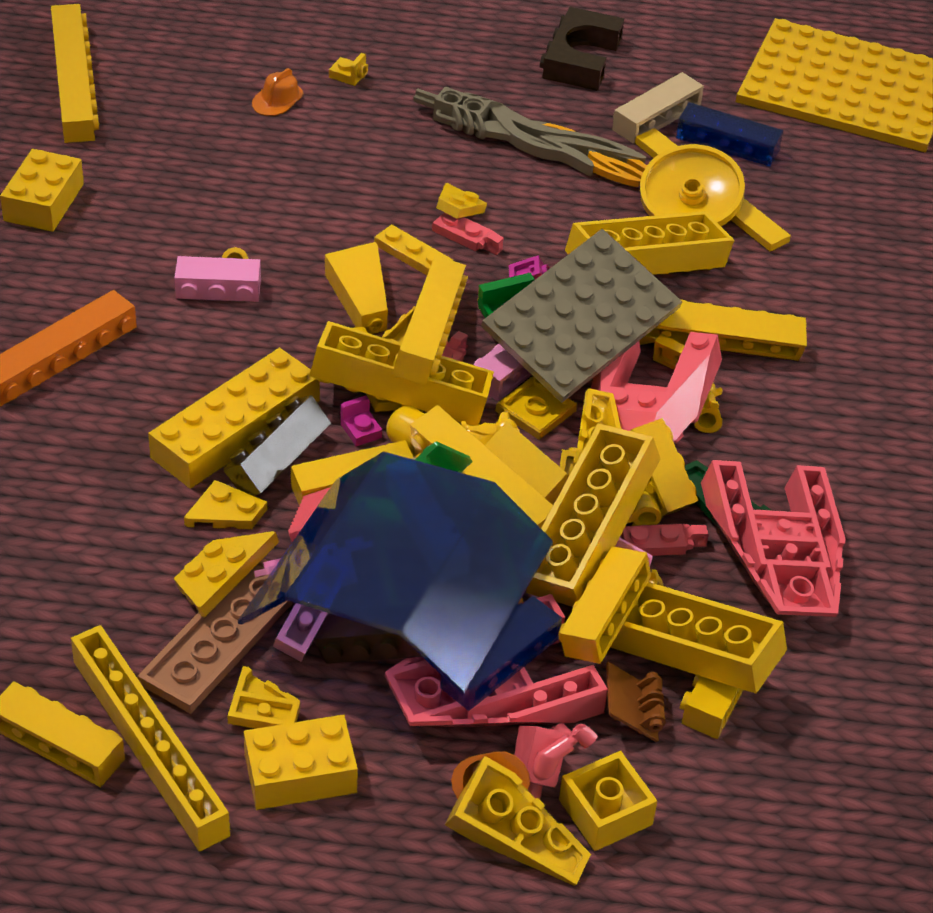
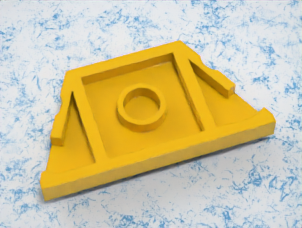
[174,531,280,617]

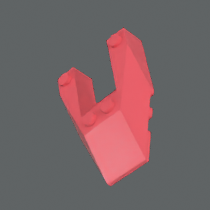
[591,332,722,443]
[701,460,845,617]
[385,594,608,727]

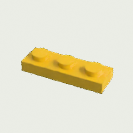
[374,224,453,276]

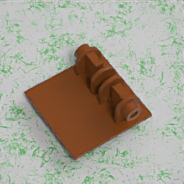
[606,661,666,742]

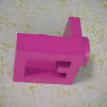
[509,255,550,280]
[341,395,382,447]

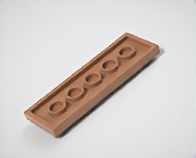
[137,558,298,714]

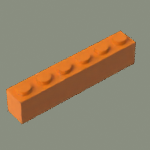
[0,290,137,407]

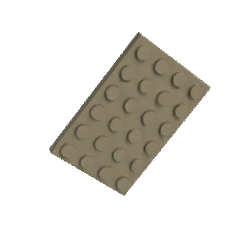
[481,229,682,403]

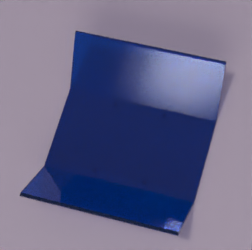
[238,451,553,695]

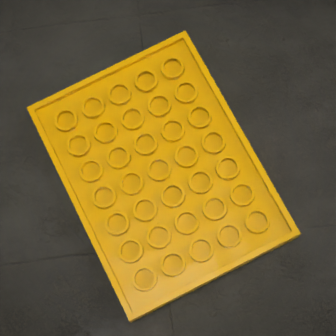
[735,18,933,153]

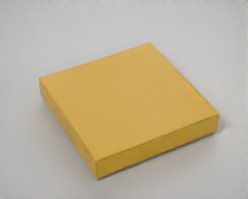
[495,376,577,440]

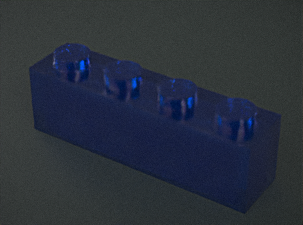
[676,102,784,167]
[440,596,562,711]

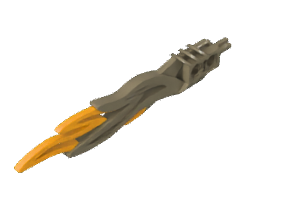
[413,87,647,187]

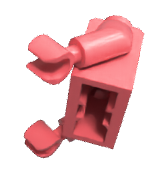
[514,723,598,799]

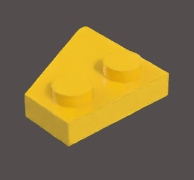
[436,183,487,219]
[184,480,267,529]
[227,666,300,729]

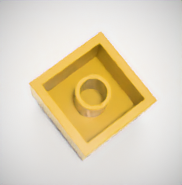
[559,751,658,852]

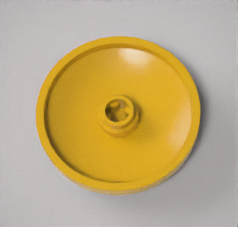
[640,144,745,226]

